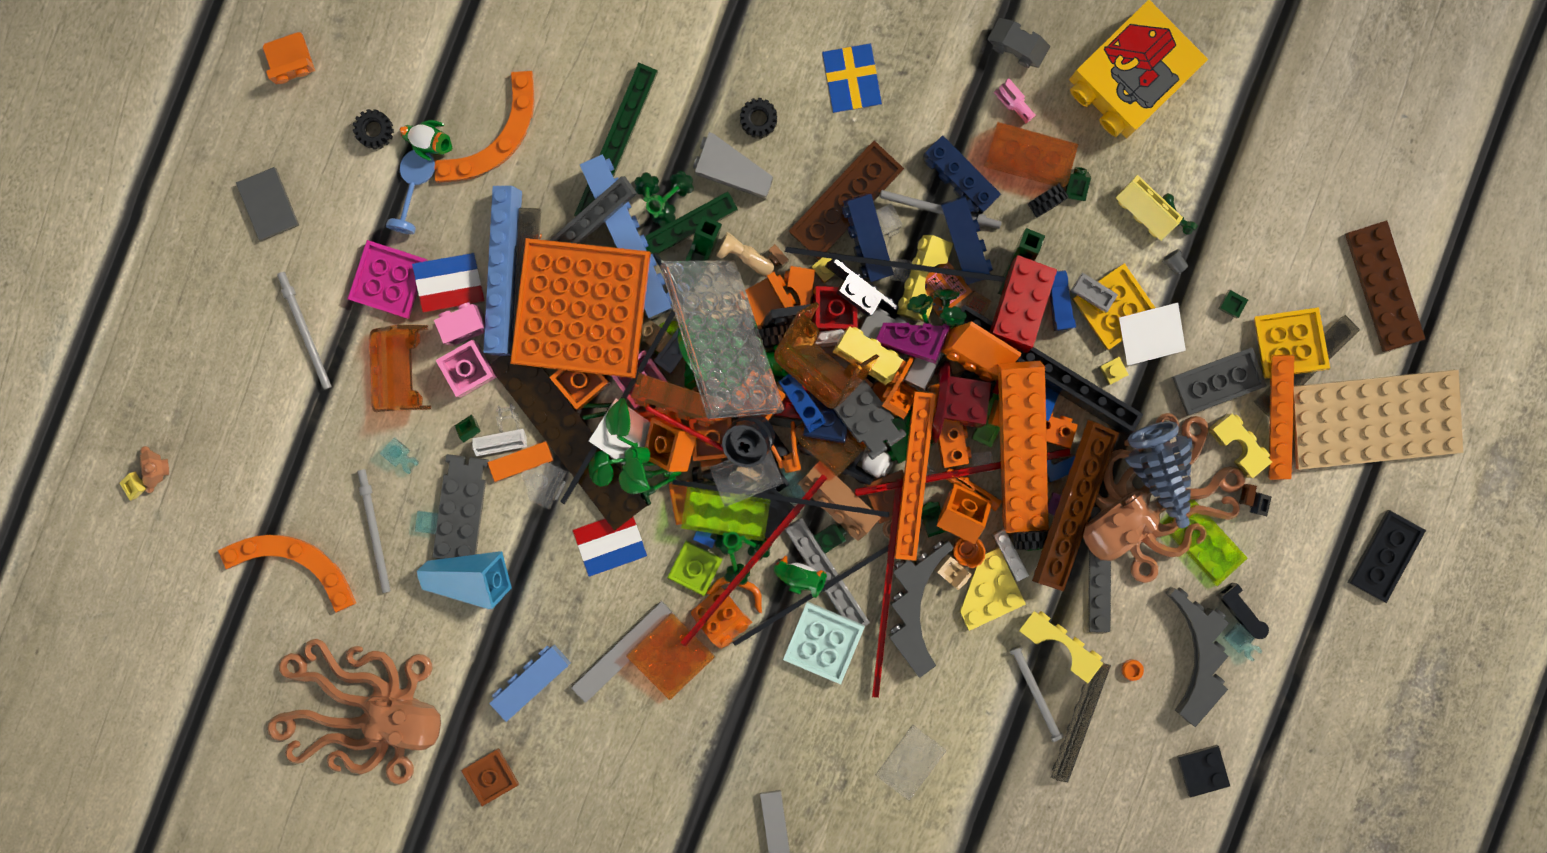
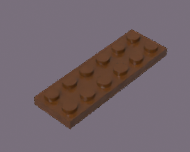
[789,140,904,260]
[1345,221,1425,352]

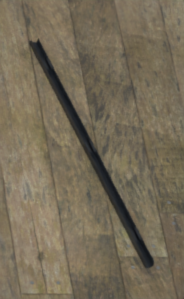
[784,247,1005,282]
[560,310,677,505]
[672,479,889,517]
[732,529,921,646]

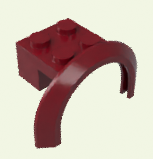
[930,360,991,445]

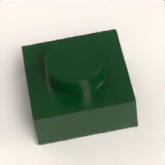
[1218,290,1248,319]
[454,414,481,443]

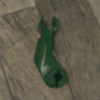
[1162,193,1198,235]

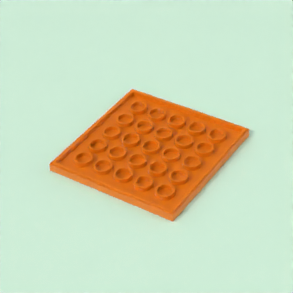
[510,238,651,378]

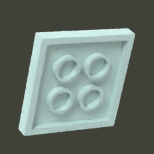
[783,601,865,684]

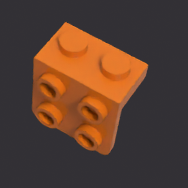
[263,32,315,84]
[739,272,796,329]
[882,356,918,419]
[691,587,752,649]

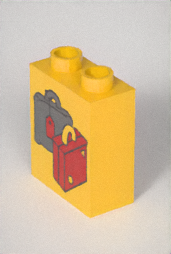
[1069,0,1208,139]

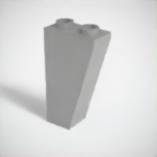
[693,132,773,199]

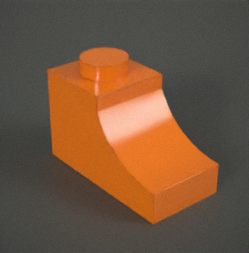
[784,266,815,306]

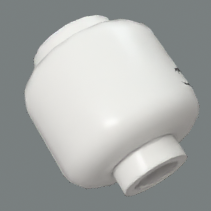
[860,450,893,478]

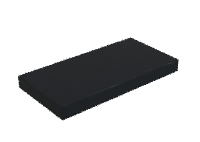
[1347,510,1426,603]

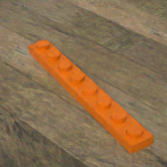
[894,391,936,561]

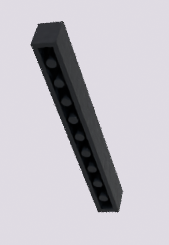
[953,304,1144,435]

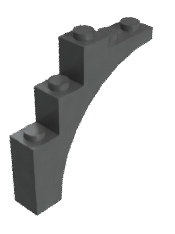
[888,540,953,678]
[1166,587,1229,727]

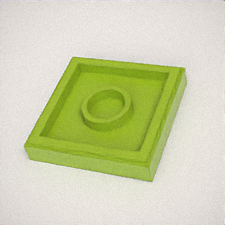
[667,541,723,596]

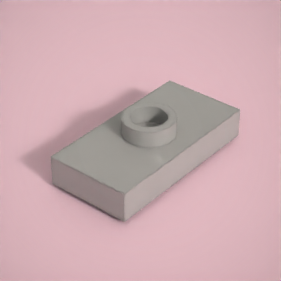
[1070,272,1118,313]

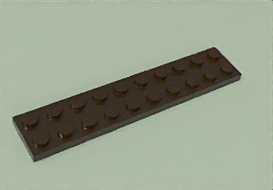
[490,356,648,531]

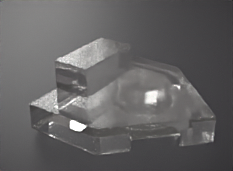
[521,462,567,509]

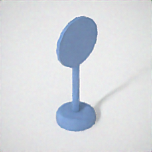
[386,150,435,235]

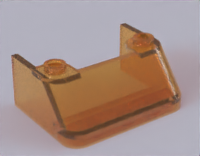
[774,302,880,408]
[369,325,431,412]

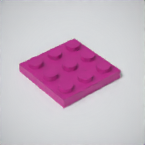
[348,240,428,319]

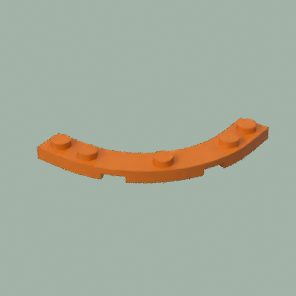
[434,71,534,182]
[218,535,357,613]

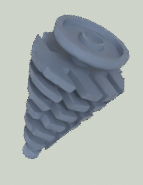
[1125,421,1192,528]

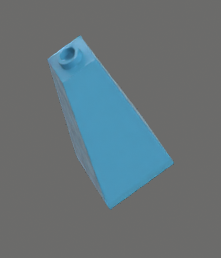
[417,551,512,609]

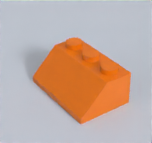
[941,321,1021,382]

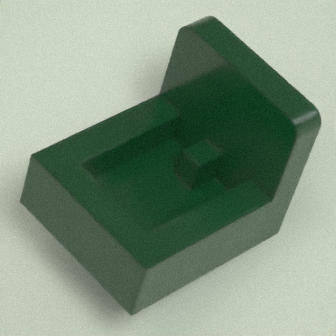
[921,502,947,538]

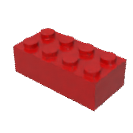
[989,255,1057,353]

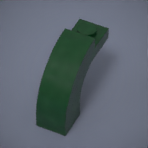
[675,216,722,293]

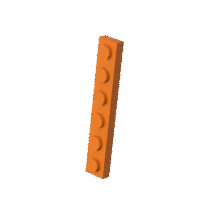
[1268,354,1294,480]

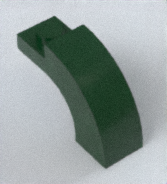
[998,228,1045,295]

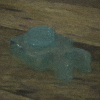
[380,437,419,474]
[1223,623,1262,661]

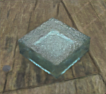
[415,511,438,534]

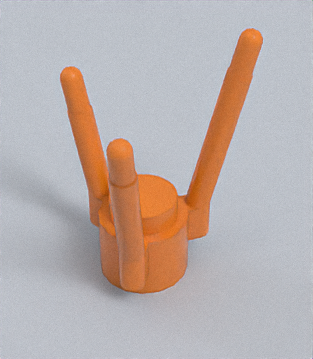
[771,421,801,473]

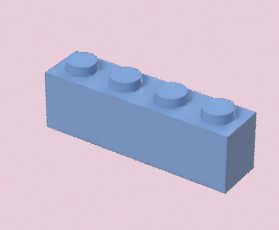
[489,644,571,722]

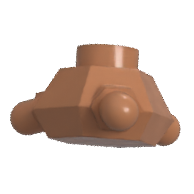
[140,446,169,493]

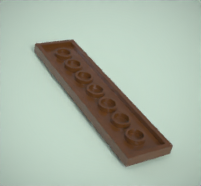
[1032,420,1119,591]

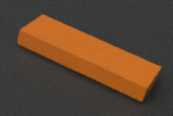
[487,441,554,482]

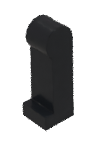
[1217,582,1269,639]

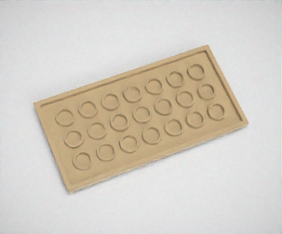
[1293,369,1463,470]

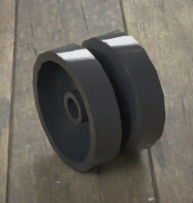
[722,413,775,468]

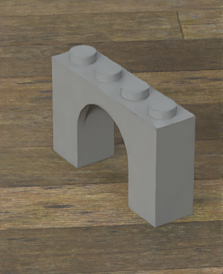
[861,308,944,392]

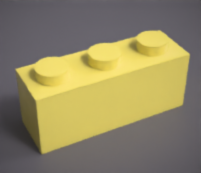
[1116,175,1183,241]
[832,326,903,385]

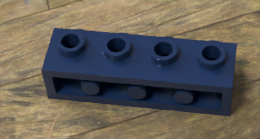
[923,135,1001,214]
[842,193,894,282]
[941,196,993,285]

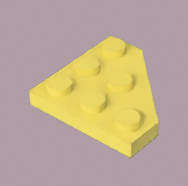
[960,547,1026,631]

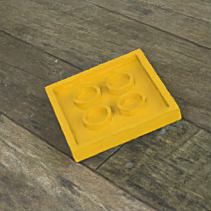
[1072,263,1155,350]
[1254,307,1330,379]

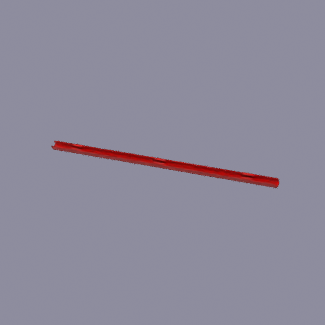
[855,448,1071,496]
[680,474,827,647]
[872,479,903,698]

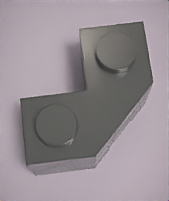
[987,18,1051,68]

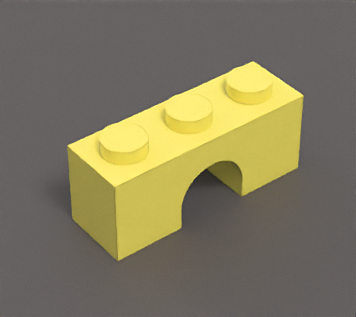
[1209,414,1272,478]

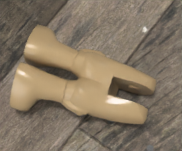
[715,232,774,277]

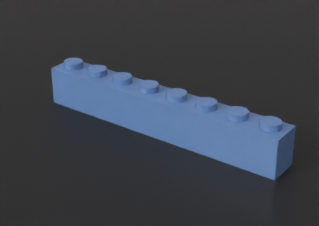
[580,154,674,320]
[483,186,522,356]

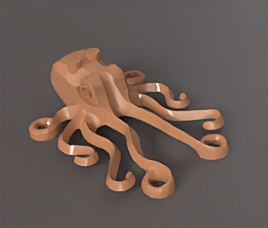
[1083,413,1245,583]
[267,639,441,784]

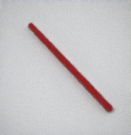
[645,406,724,452]

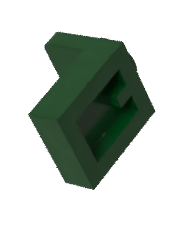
[1065,167,1091,201]
[814,522,847,553]

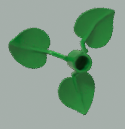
[589,398,650,494]

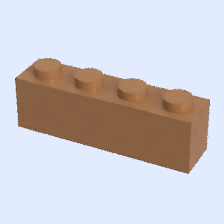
[798,461,880,541]

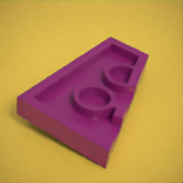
[876,323,951,364]

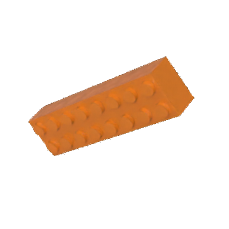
[998,361,1048,533]

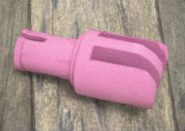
[994,78,1036,124]

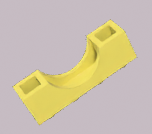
[897,235,953,323]
[1019,611,1103,683]

